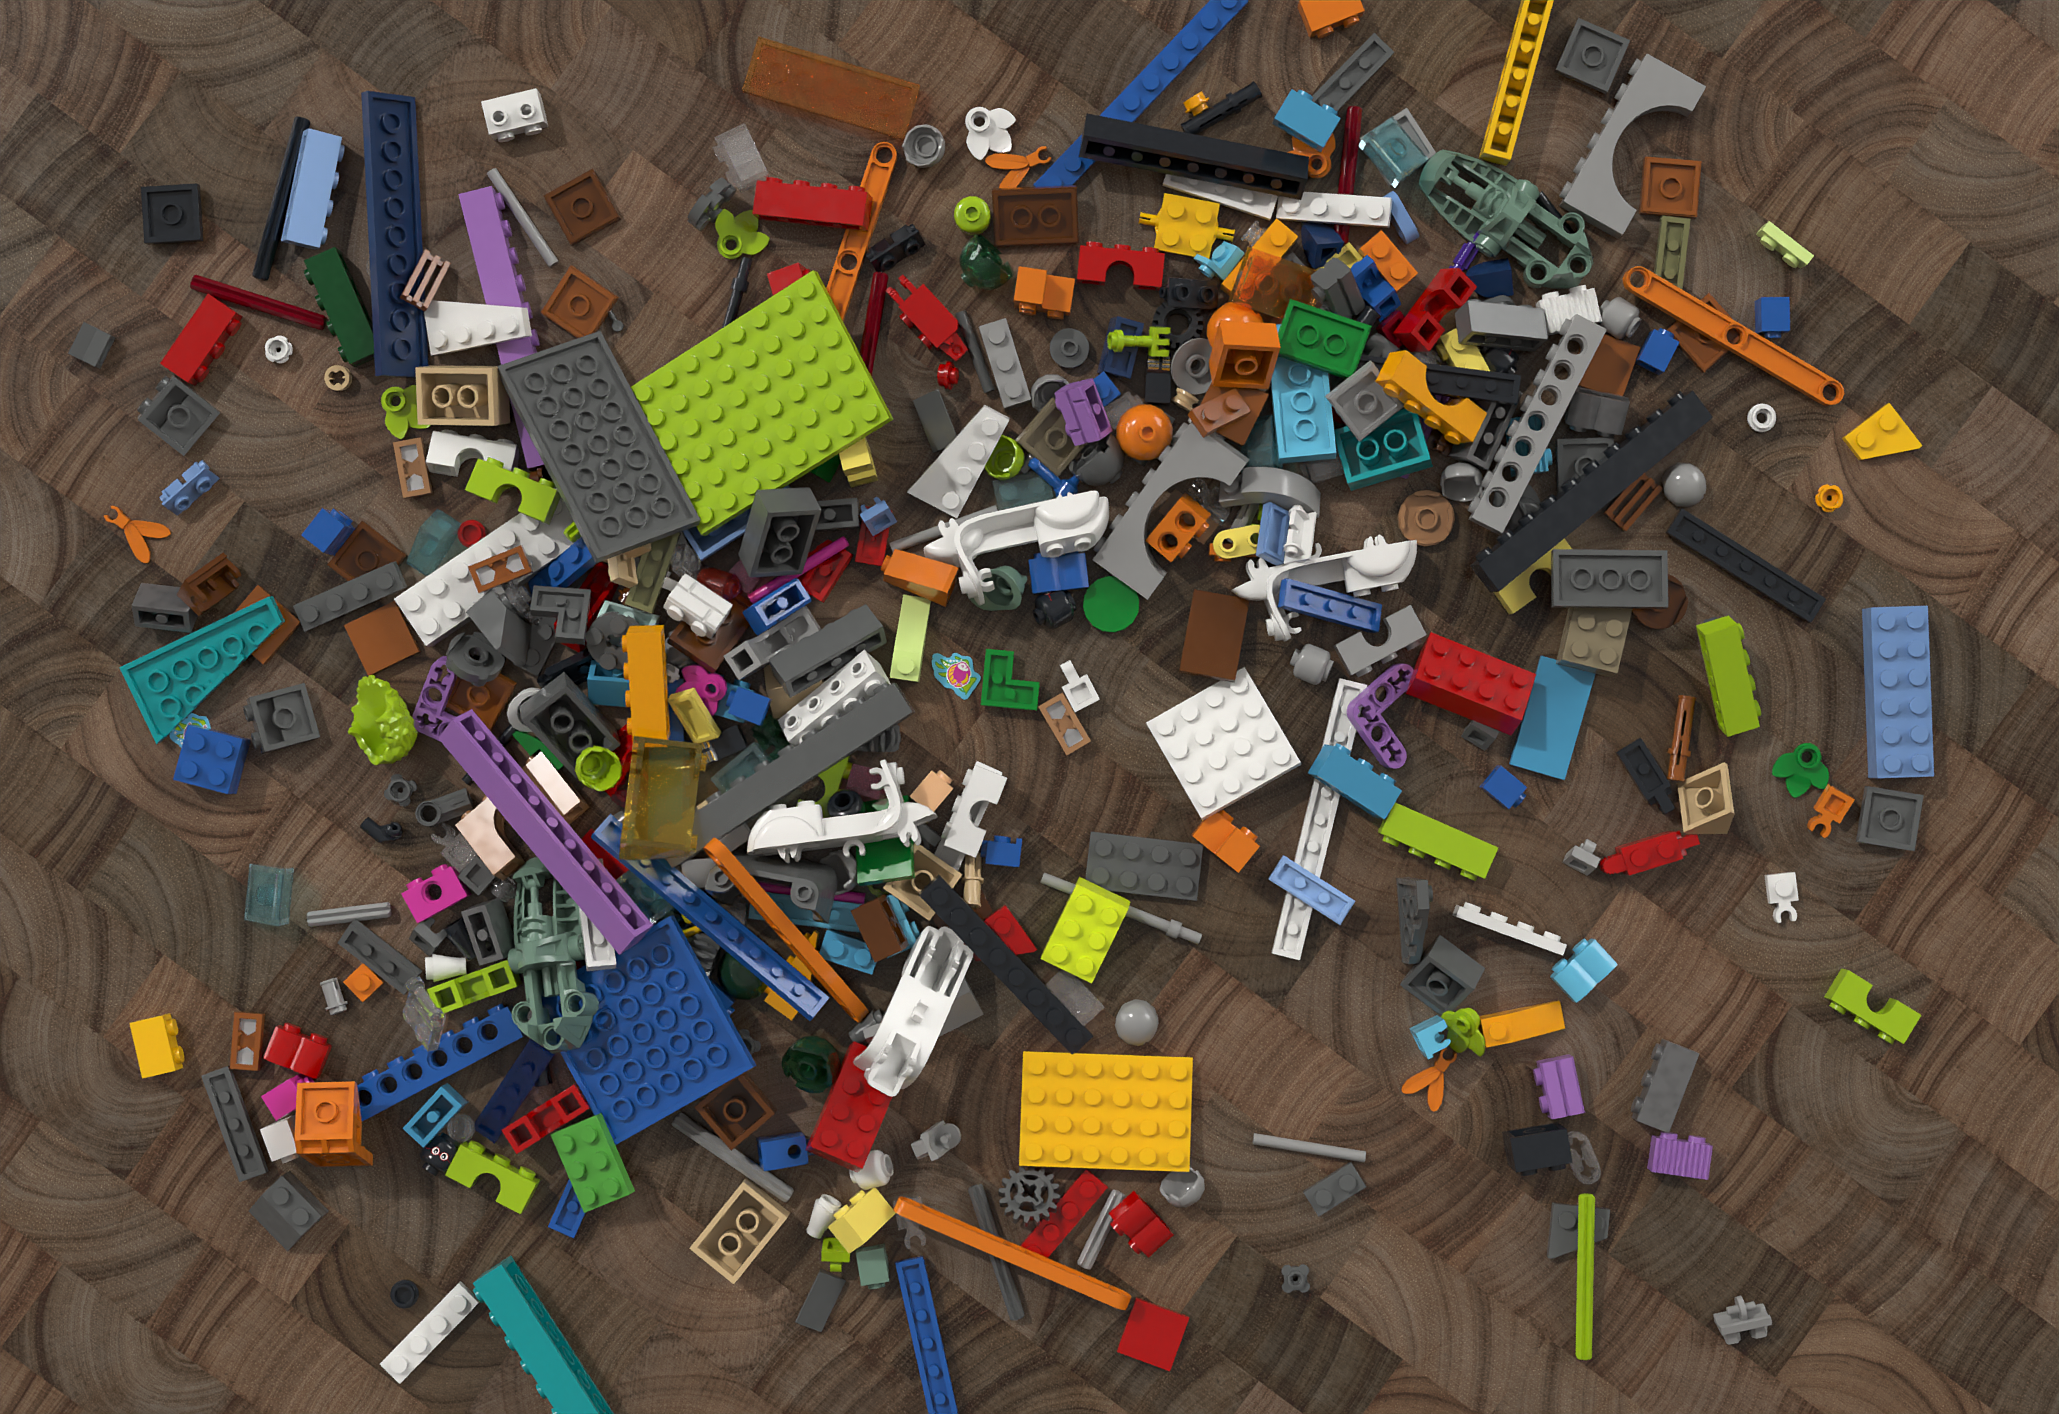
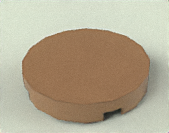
[1397,490,1455,547]

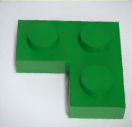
[981,649,1040,710]

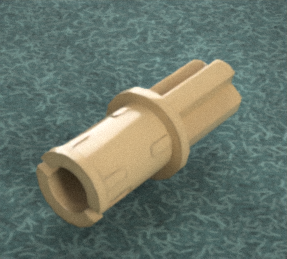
[961,852,984,909]

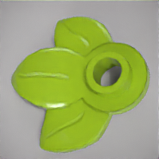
[715,209,770,259]
[381,385,431,439]
[1441,1008,1485,1057]

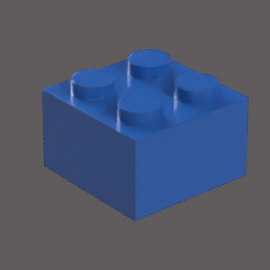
[173,725,251,794]

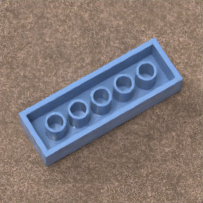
[1862,606,1934,778]

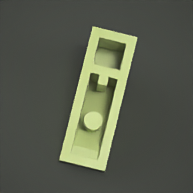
[890,595,931,682]

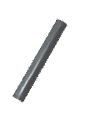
[955,310,995,394]

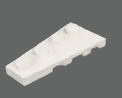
[422,300,532,356]
[907,405,1010,518]

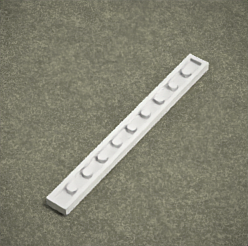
[1271,678,1367,960]

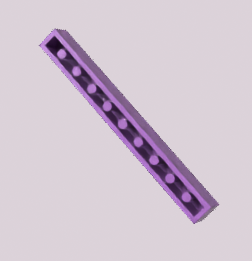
[458,186,546,471]
[438,709,653,955]

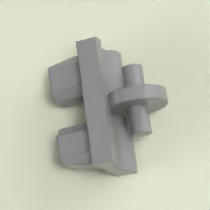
[911,1120,961,1161]
[1713,1296,1772,1345]

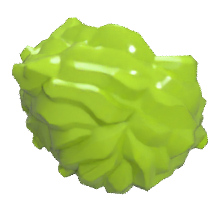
[348,675,418,765]

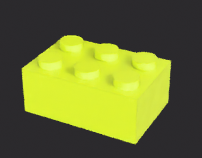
[1041,877,1130,983]

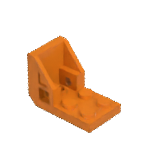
[294,1081,373,1167]

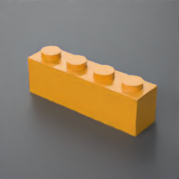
[622,625,670,744]

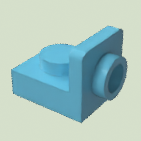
[1194,241,1245,280]

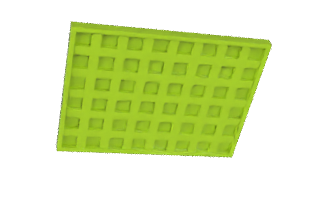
[631,270,894,536]

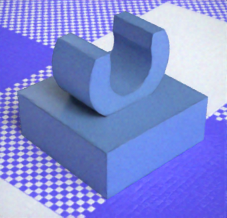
[860,497,897,536]

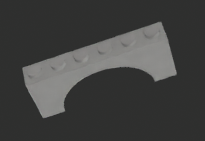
[1559,54,1706,239]
[1093,421,1249,600]

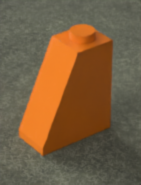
[881,549,959,607]

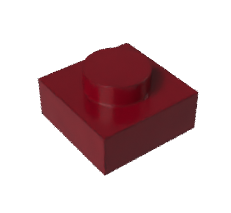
[1375,310,1405,348]

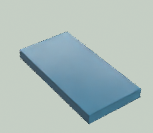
[1509,656,1595,780]

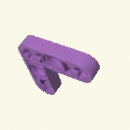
[412,656,457,742]
[1347,663,1414,769]

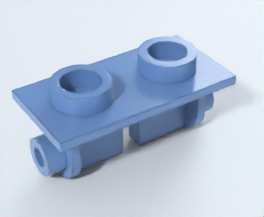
[159,460,220,516]

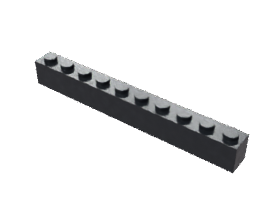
[1470,390,1713,593]

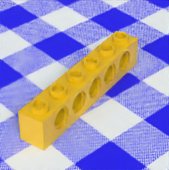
[1479,0,1554,166]

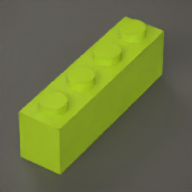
[1696,615,1761,737]
[1378,803,1498,881]

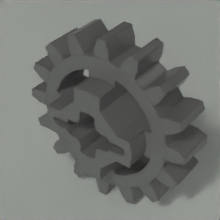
[999,1166,1060,1227]

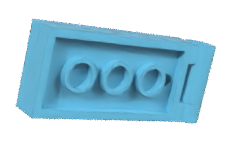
[1270,324,1336,464]

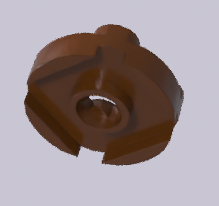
[1631,574,1688,630]

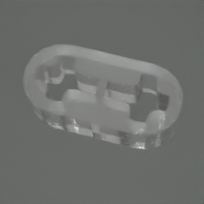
[1568,1131,1601,1185]

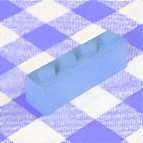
[281,128,345,250]

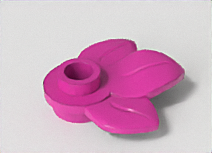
[675,665,727,716]

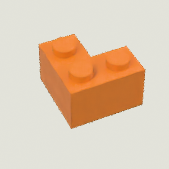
[1014,266,1075,320]
[1191,809,1260,873]

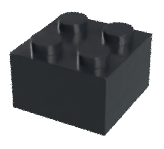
[1502,1122,1573,1176]

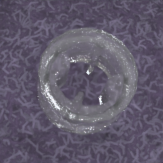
[1241,220,1267,248]

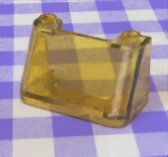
[619,736,707,861]

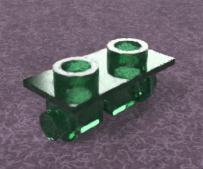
[751,714,794,760]

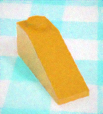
[1478,1000,1565,1048]

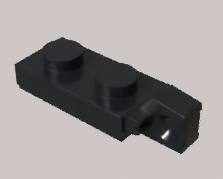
[1615,737,1675,814]

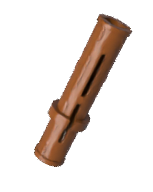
[1667,695,1697,782]

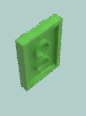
[550,1113,635,1213]

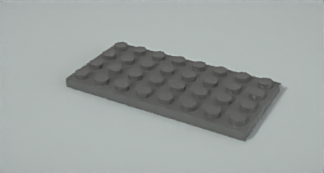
[497,331,700,563]

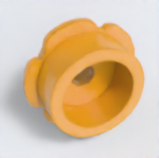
[1183,91,1209,116]
[1815,484,1843,512]

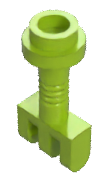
[1107,327,1171,357]

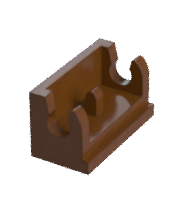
[177,553,241,616]
[851,894,909,962]

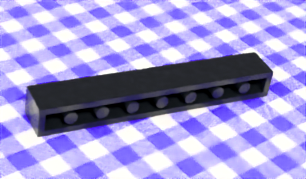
[1079,113,1309,200]

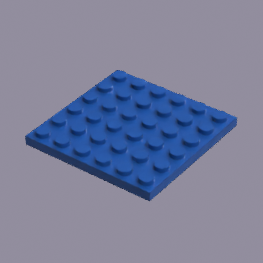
[541,915,756,1145]

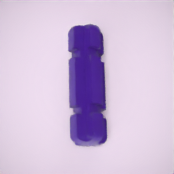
[1449,232,1479,271]

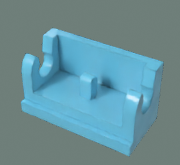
[1409,1015,1451,1059]

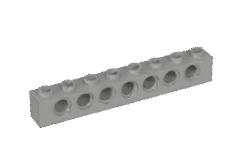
[1468,314,1607,535]

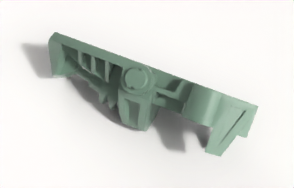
[1419,149,1594,289]
[507,857,599,1054]

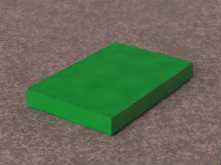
[1278,299,1372,379]
[856,795,915,886]

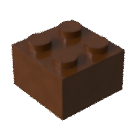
[695,1072,777,1151]

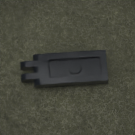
[537,648,595,689]

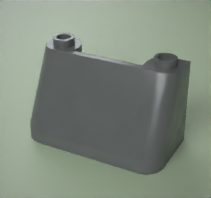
[705,849,838,924]

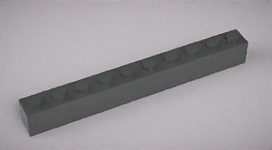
[654,682,915,868]

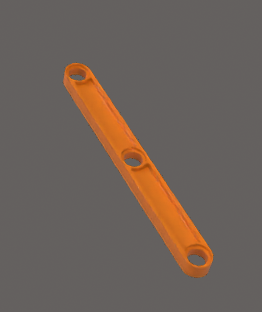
[826,142,898,322]
[1623,266,1844,406]
[703,837,869,1023]
[893,1196,1132,1310]

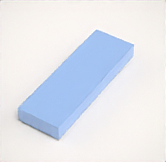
[1268,855,1355,925]

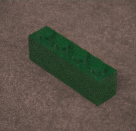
[303,247,374,367]

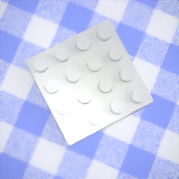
[1146,667,1301,821]

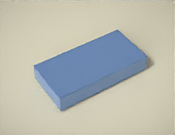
[1256,502,1290,566]

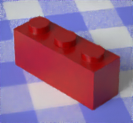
[160,294,243,386]

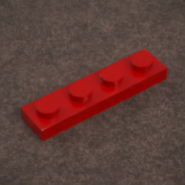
[1019,1168,1108,1258]

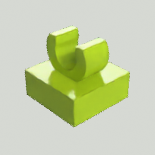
[821,1237,851,1272]

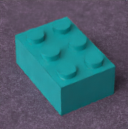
[1334,409,1433,491]

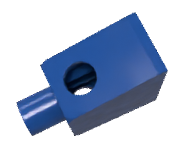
[756,1132,815,1171]

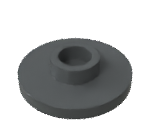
[1050,328,1089,368]

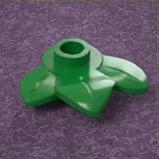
[1772,743,1829,798]

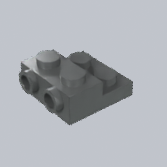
[137,374,220,456]
[243,683,320,754]

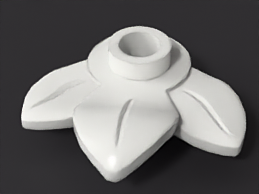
[965,107,1016,160]

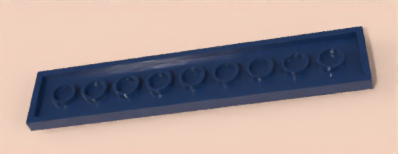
[361,91,428,379]

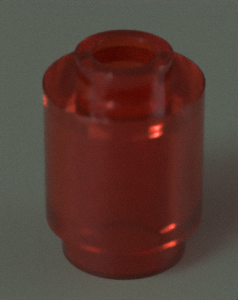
[697,567,741,601]

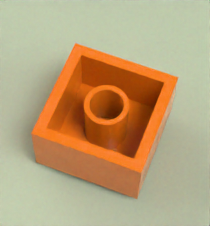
[1209,320,1280,389]

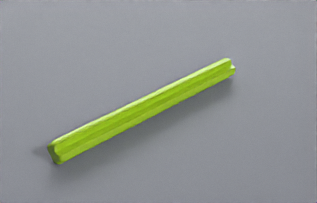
[1576,1193,1595,1360]

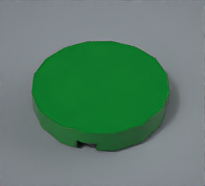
[1083,576,1139,632]

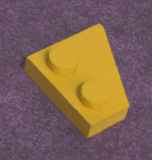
[1842,403,1922,460]

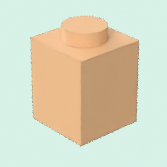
[910,770,954,812]

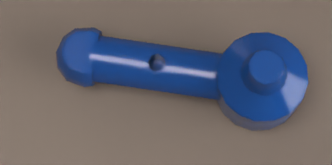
[1028,458,1080,497]

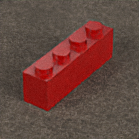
[752,177,873,231]

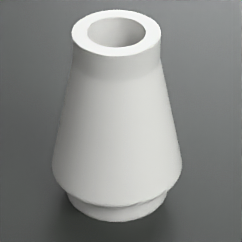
[425,954,466,982]
[806,1194,841,1239]

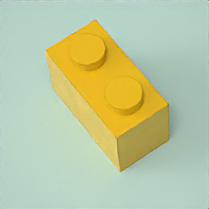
[129,1013,185,1079]

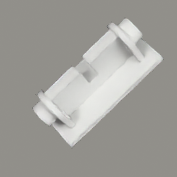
[1284,505,1317,565]

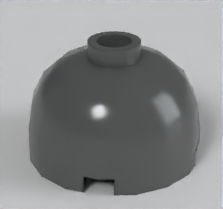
[1069,432,1125,486]

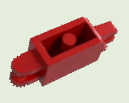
[885,274,968,362]
[1598,830,1700,876]

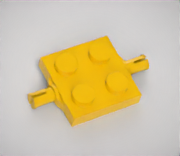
[1138,193,1235,259]

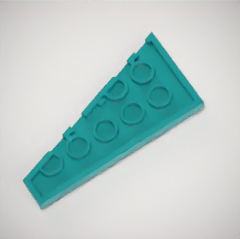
[119,596,285,744]

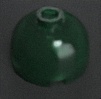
[959,234,1014,291]
[717,952,767,1000]
[781,1035,840,1093]

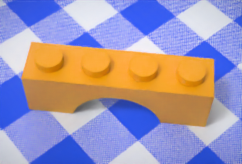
[1375,350,1487,445]

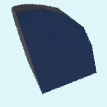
[1301,222,1344,269]
[1466,258,1514,298]

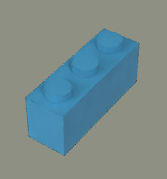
[1308,743,1402,820]

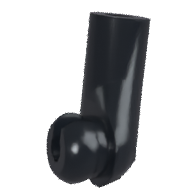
[360,817,403,843]

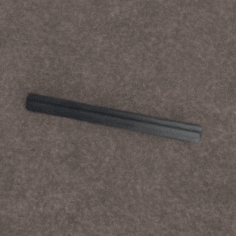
[252,116,311,281]

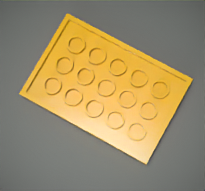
[1019,1051,1193,1172]

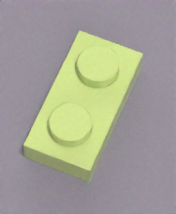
[1756,221,1814,269]

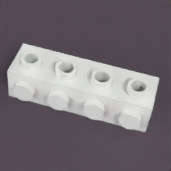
[778,650,891,747]

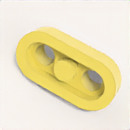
[1213,525,1260,559]

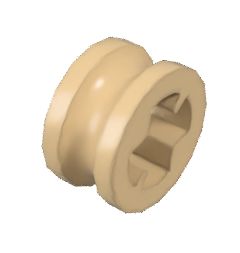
[324,365,352,391]
[1170,388,1199,412]

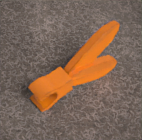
[985,146,1052,188]
[104,506,171,563]
[1401,1047,1457,1112]

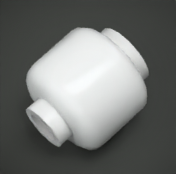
[849,1150,894,1190]

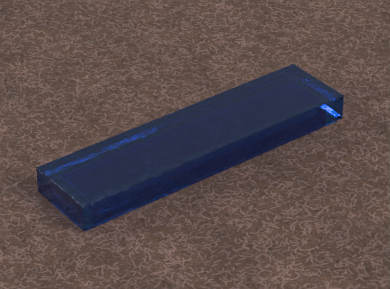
[471,1039,556,1144]

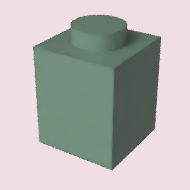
[856,1243,891,1289]

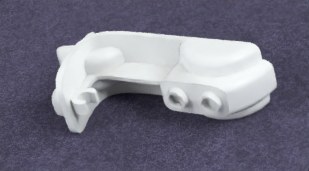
[924,491,1109,605]
[1231,535,1417,642]
[747,759,938,863]
[853,926,973,1097]

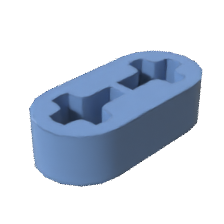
[1383,191,1419,244]

